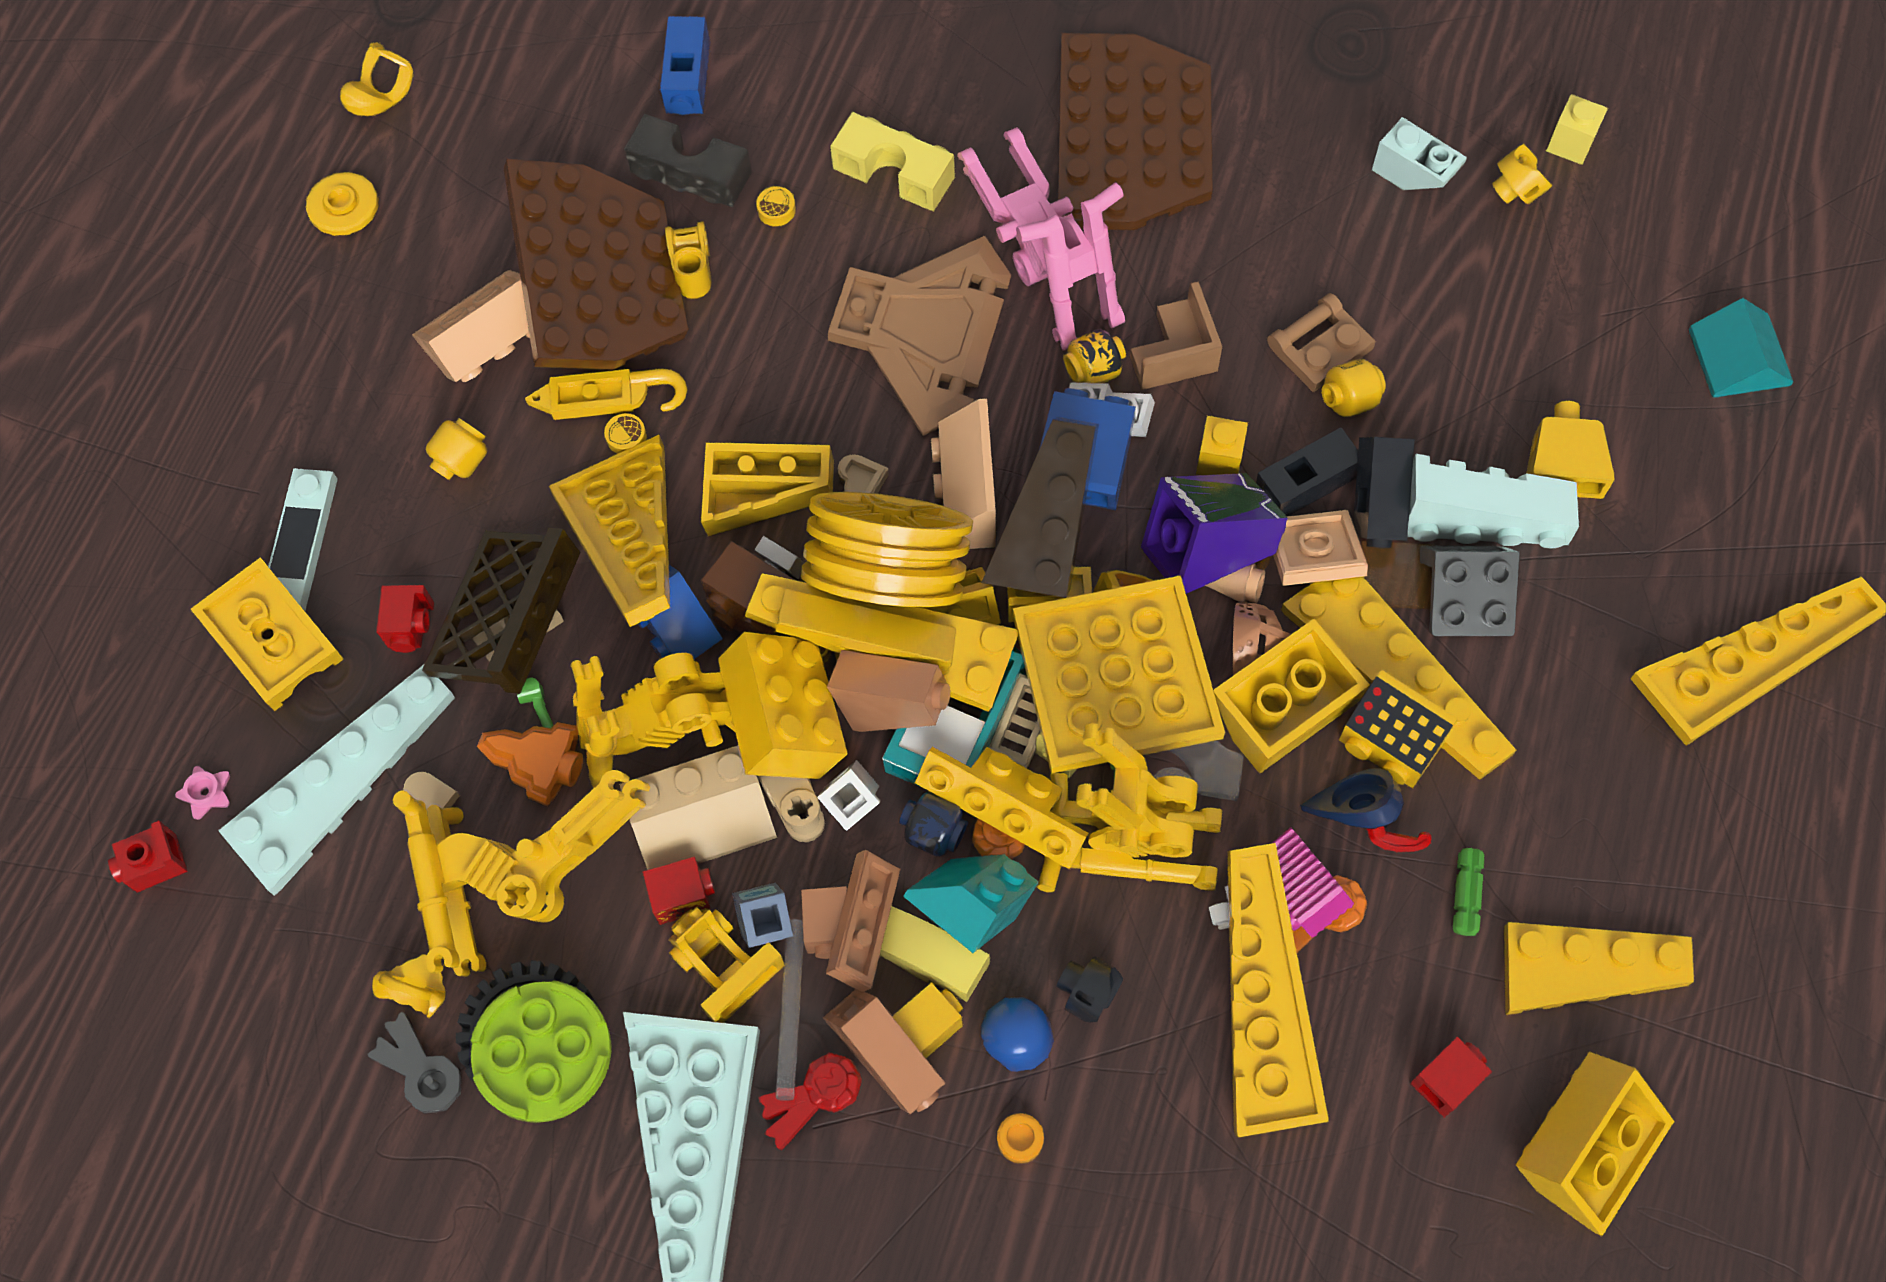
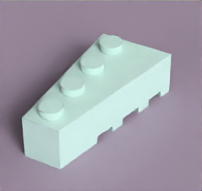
[1408,454,1579,548]

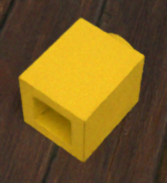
[1196,416,1248,475]
[892,982,963,1058]

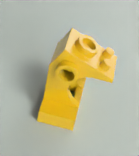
[668,907,785,1023]

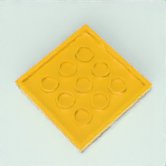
[1013,575,1225,774]

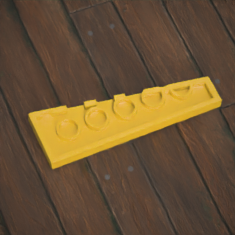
[745,573,1018,712]
[1281,577,1516,780]
[1631,577,1886,746]
[1228,843,1329,1137]

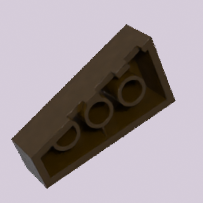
[981,417,1099,598]

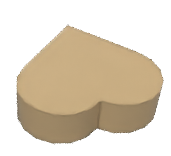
[838,454,889,494]
[403,772,460,809]

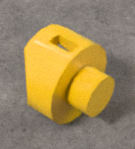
[1492,144,1553,205]

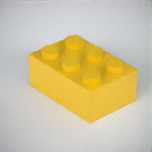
[718,632,848,779]

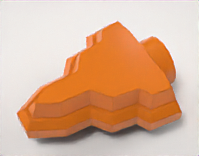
[477,722,583,807]

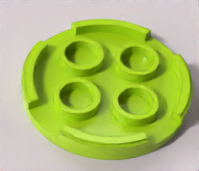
[471,981,611,1122]

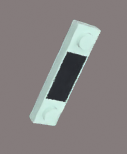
[268,468,338,611]

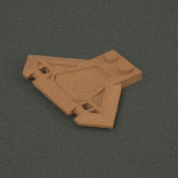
[828,236,1011,436]

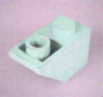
[1372,117,1467,190]

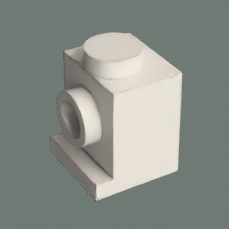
[817,760,880,831]

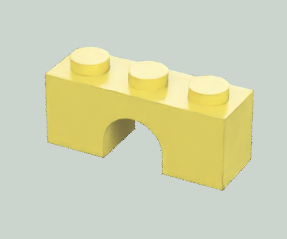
[831,112,955,212]

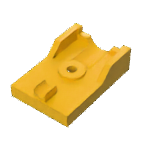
[191,557,343,711]

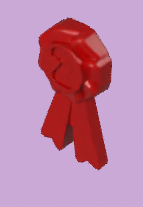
[759,1053,862,1150]

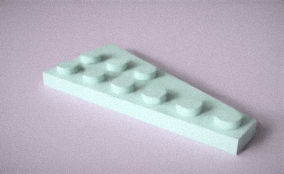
[623,1012,760,1282]

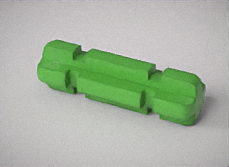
[1453,848,1485,936]

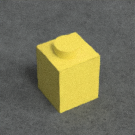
[1546,94,1608,165]

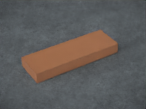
[826,850,900,992]

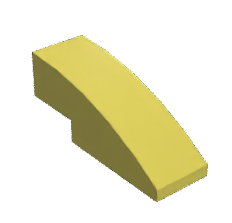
[880,906,990,1002]

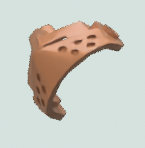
[1233,603,1291,676]

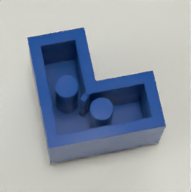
[638,565,722,659]

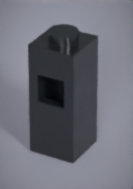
[1256,428,1358,517]
[1353,437,1415,548]

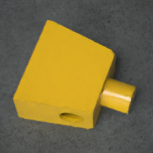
[1527,401,1614,499]

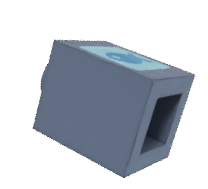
[732,883,793,948]

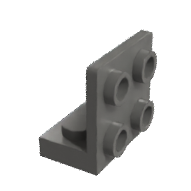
[1420,546,1519,636]

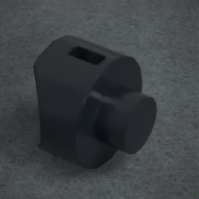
[1056,956,1123,1023]

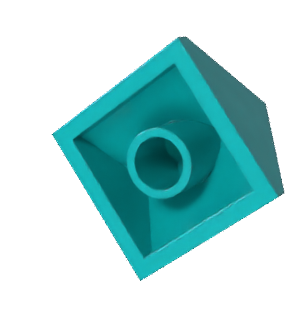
[1688,298,1793,398]

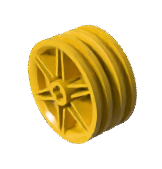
[801,492,973,607]

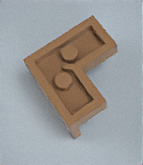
[1130,281,1222,390]

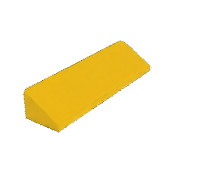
[775,589,957,671]

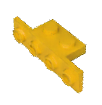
[915,747,1089,869]

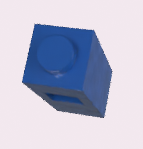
[660,17,710,115]

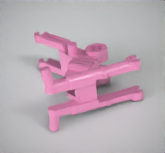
[958,127,1125,351]

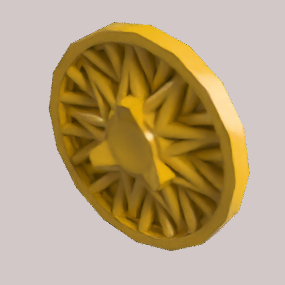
[306,172,378,236]

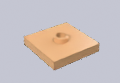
[1273,510,1368,586]

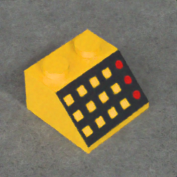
[1339,670,1458,788]

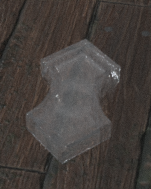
[1168,740,1244,801]

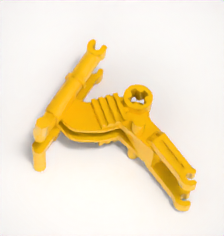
[571,653,735,788]
[1037,723,1222,892]
[393,770,650,977]

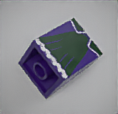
[1141,473,1288,594]

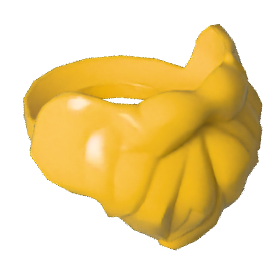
[372,954,446,1018]

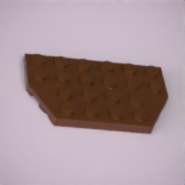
[1058,33,1213,230]
[503,159,688,369]

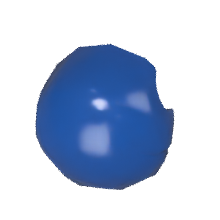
[980,997,1054,1072]

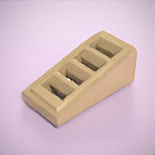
[989,674,1041,769]

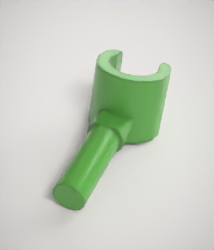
[517,677,554,728]

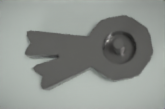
[368,1012,461,1113]

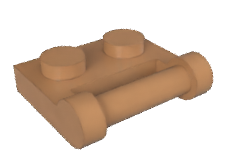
[1267,293,1376,393]

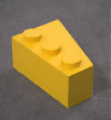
[701,443,834,536]

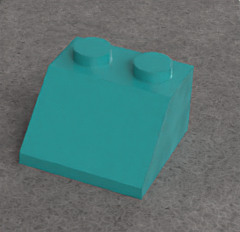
[903,854,1039,953]

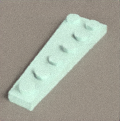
[218,665,455,896]

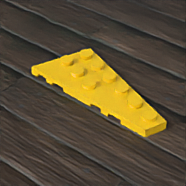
[549,435,670,627]

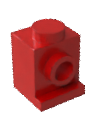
[377,585,434,653]
[108,821,188,893]

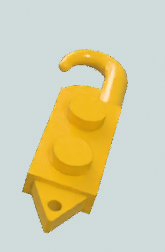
[525,369,687,420]

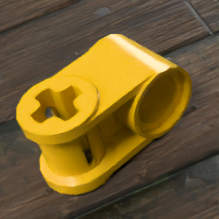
[665,221,712,299]

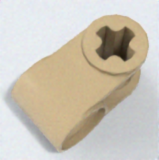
[757,775,825,842]

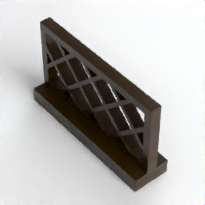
[422,528,581,694]

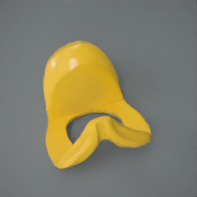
[340,42,413,116]

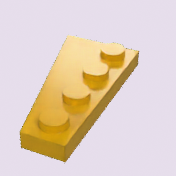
[1504,922,1694,1015]

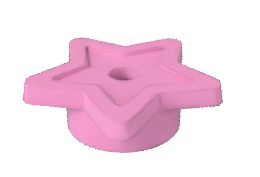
[175,766,230,820]

